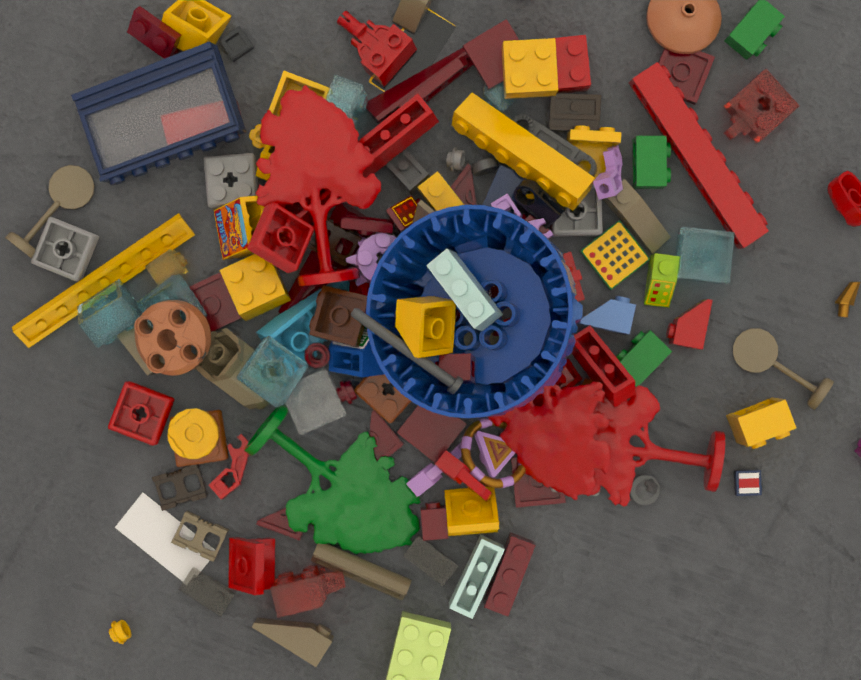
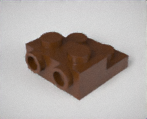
[309,285,367,348]

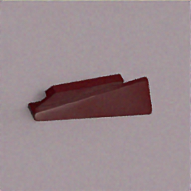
[364,48,474,125]

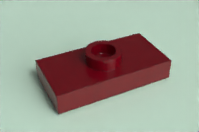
[340,214,393,235]

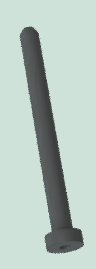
[351,308,464,395]

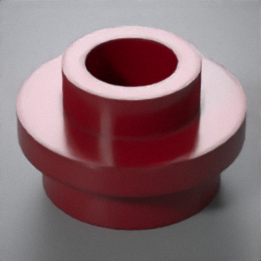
[305,342,330,368]
[337,380,358,405]

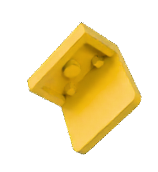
[567,126,621,186]

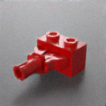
[337,11,417,87]

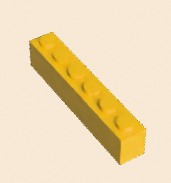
[451,93,595,211]

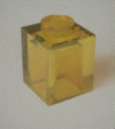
[145,249,188,288]

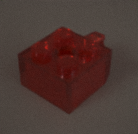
[723,69,799,143]
[270,565,346,618]

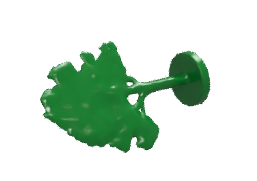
[244,403,420,554]

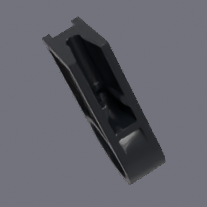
[514,179,565,229]

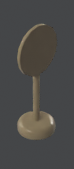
[5,165,95,259]
[733,328,834,410]

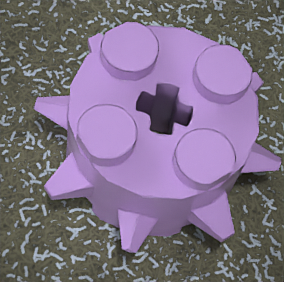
[346,232,396,286]

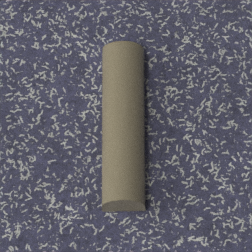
[311,543,412,600]

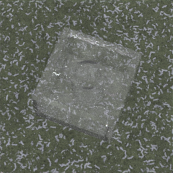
[279,368,348,435]

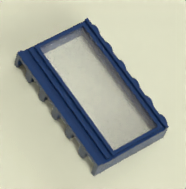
[71,42,246,186]

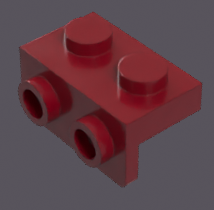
[127,6,181,59]

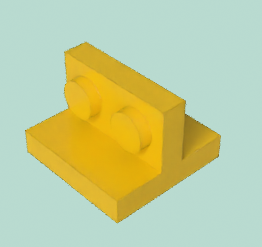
[444,487,499,536]

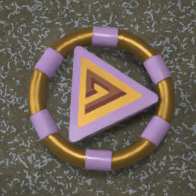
[461,417,526,488]

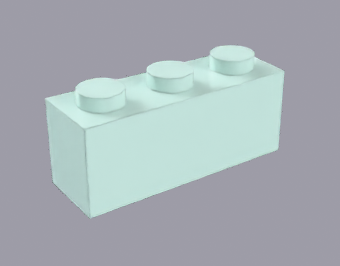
[426,249,503,331]
[449,534,505,619]

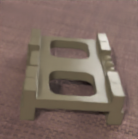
[171,511,229,562]

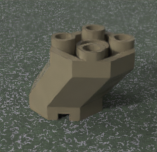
[195,328,283,410]

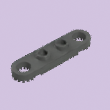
[512,114,597,177]

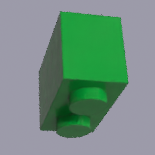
[724,0,785,60]
[632,136,671,189]
[616,330,672,387]

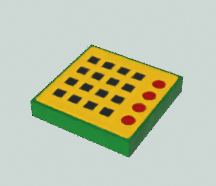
[579,220,650,290]

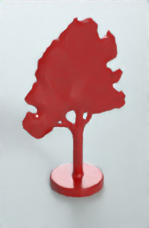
[255,86,381,286]
[488,317,612,500]
[587,386,726,507]

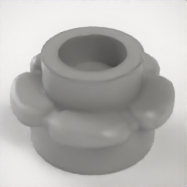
[446,147,465,172]

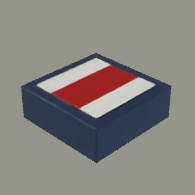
[734,469,762,496]

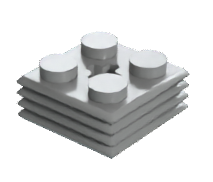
[204,153,258,209]
[550,184,603,237]
[31,217,99,281]

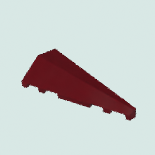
[278,203,376,314]

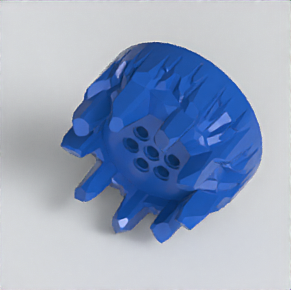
[366,205,583,418]

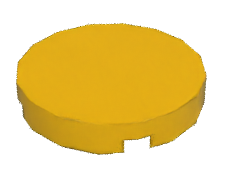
[167,408,219,459]

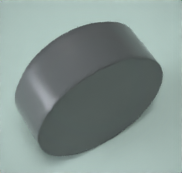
[472,158,499,176]

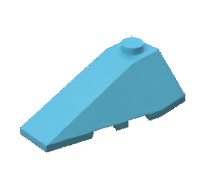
[256,280,350,377]

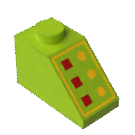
[643,253,680,308]

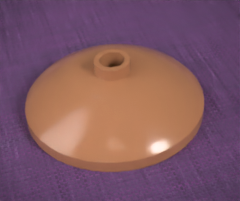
[646,0,722,54]

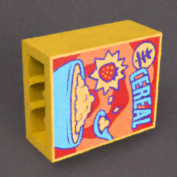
[214,196,265,260]

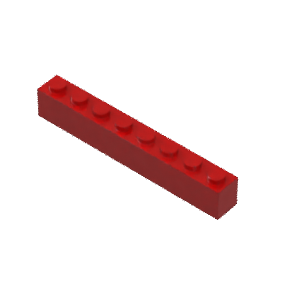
[628,62,769,249]
[279,94,439,242]

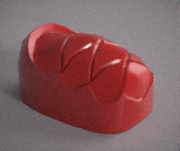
[827,171,861,227]

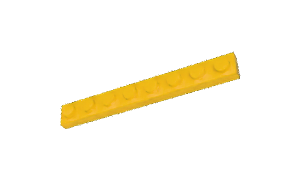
[12,213,195,348]

